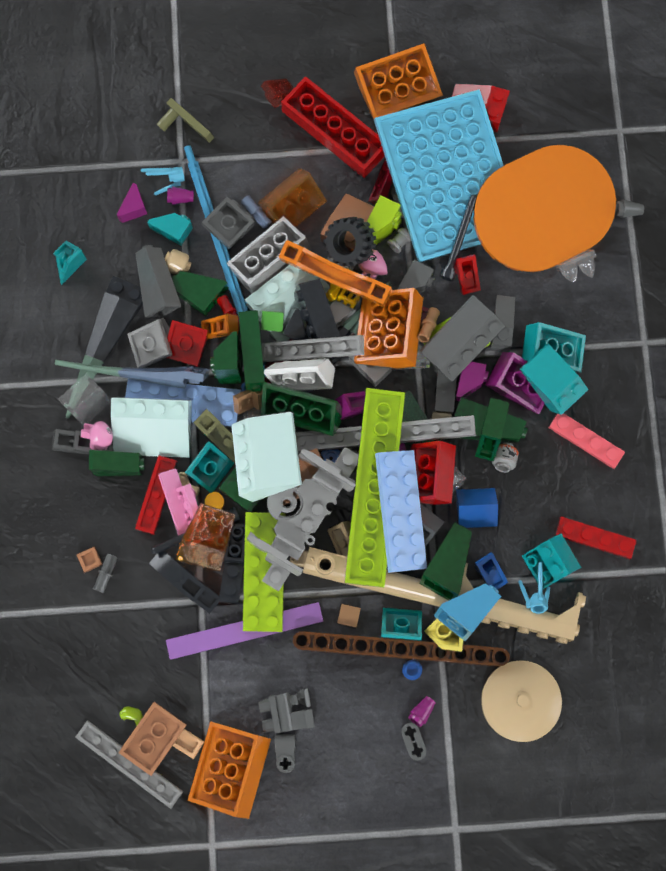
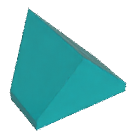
[53,241,87,285]

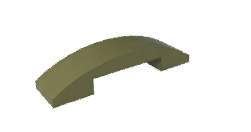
[193,409,236,464]

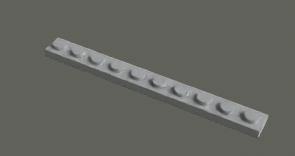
[295,415,476,453]

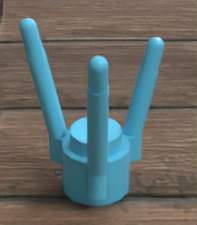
[141,167,185,195]
[518,562,550,614]

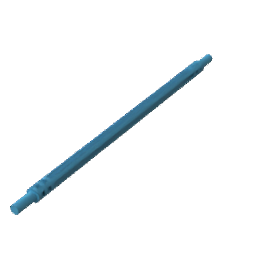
[184,145,266,378]

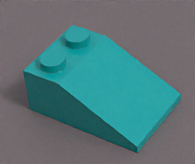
[522,322,586,372]
[520,344,589,415]

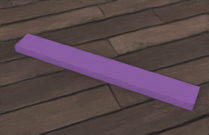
[166,602,323,660]

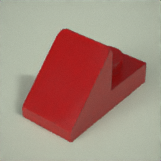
[454,254,481,295]

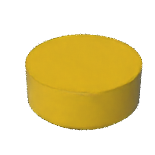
[205,492,225,512]

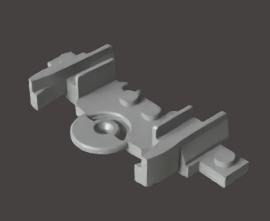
[247,447,358,592]

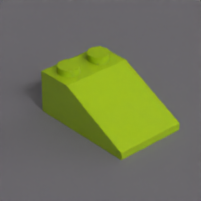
[355,195,402,245]

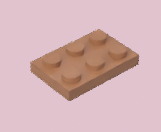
[118,702,187,776]

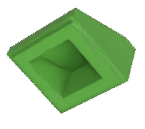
[261,311,284,332]

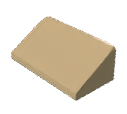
[328,521,351,557]

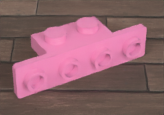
[158,469,203,547]

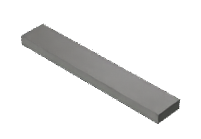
[262,335,364,362]
[75,720,184,809]

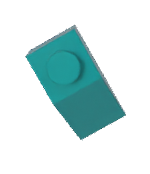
[147,213,193,246]

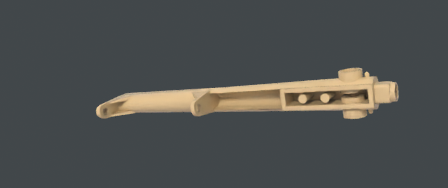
[290,547,586,644]

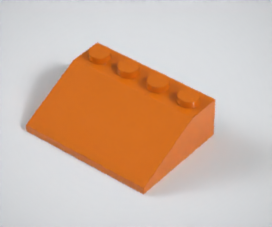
[354,43,443,119]
[354,288,423,368]
[188,721,271,819]

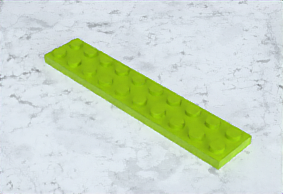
[344,388,405,588]

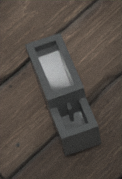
[52,429,113,454]

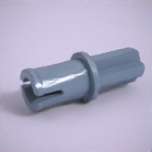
[241,195,271,229]

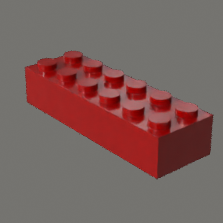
[281,76,385,178]

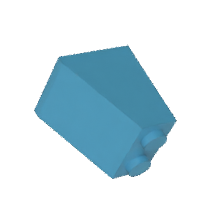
[434,583,501,641]

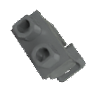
[258,688,315,733]

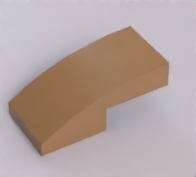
[233,389,263,414]

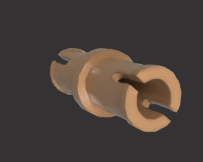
[417,307,440,343]

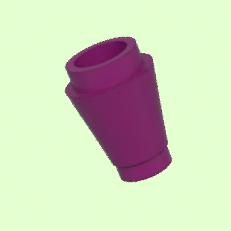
[167,186,194,205]
[408,696,436,727]

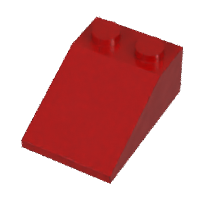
[452,84,510,133]

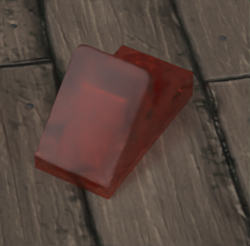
[261,79,294,108]

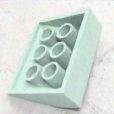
[245,265,337,342]
[111,397,192,458]
[231,412,302,502]

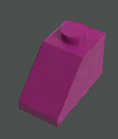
[455,362,489,401]
[335,391,366,420]

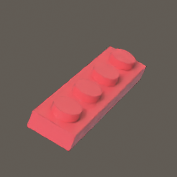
[549,413,625,469]

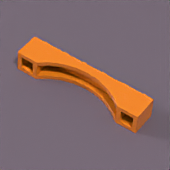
[279,240,392,307]

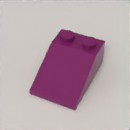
[485,352,545,414]

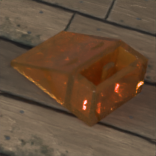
[176,503,235,571]

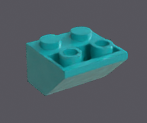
[522,534,581,590]

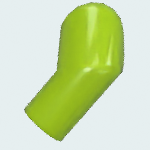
[120,706,143,726]

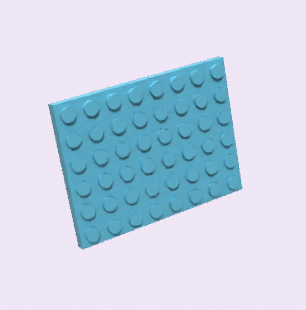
[374,89,504,262]

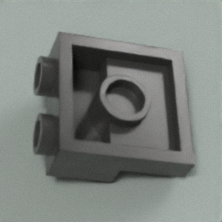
[202,197,255,249]

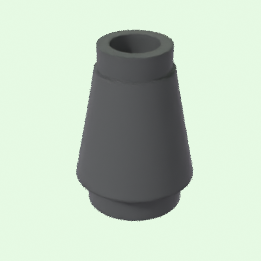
[615,199,644,218]

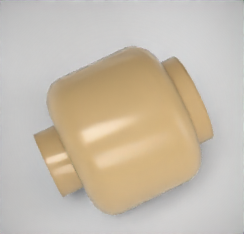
[165,249,191,275]

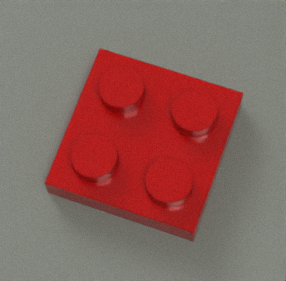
[166,320,209,367]

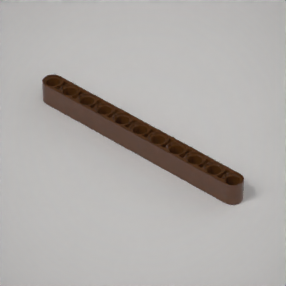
[293,631,510,667]

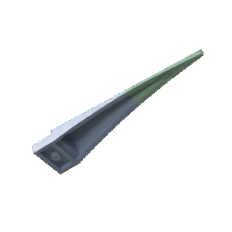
[55,360,210,389]

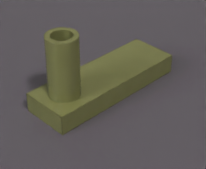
[156,98,214,143]

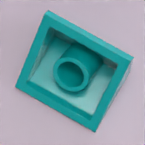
[185,441,234,493]
[381,608,422,641]

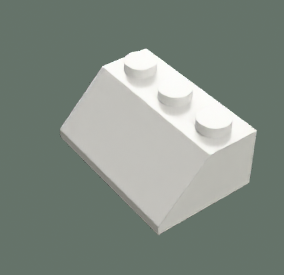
[264,358,335,391]

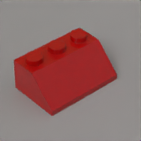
[411,441,456,505]

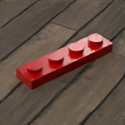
[135,455,177,535]
[555,516,636,559]

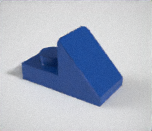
[475,552,508,590]

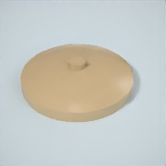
[481,661,562,742]

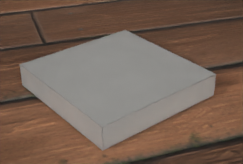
[127,319,172,368]

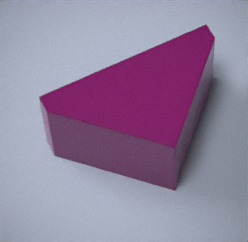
[117,183,147,223]

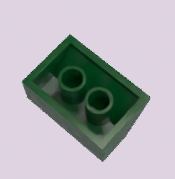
[210,331,242,384]

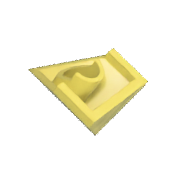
[424,619,463,652]

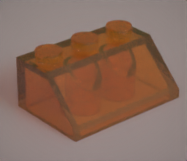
[258,168,327,227]

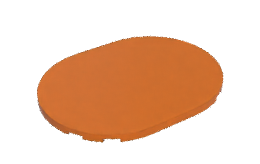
[473,145,616,272]

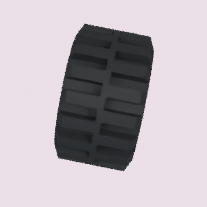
[324,217,376,267]

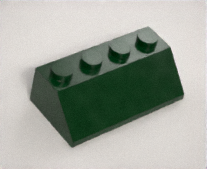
[261,382,342,436]

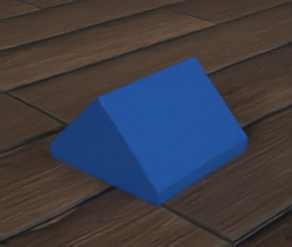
[456,488,498,528]

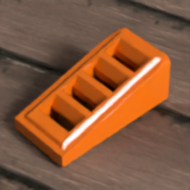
[201,314,239,339]

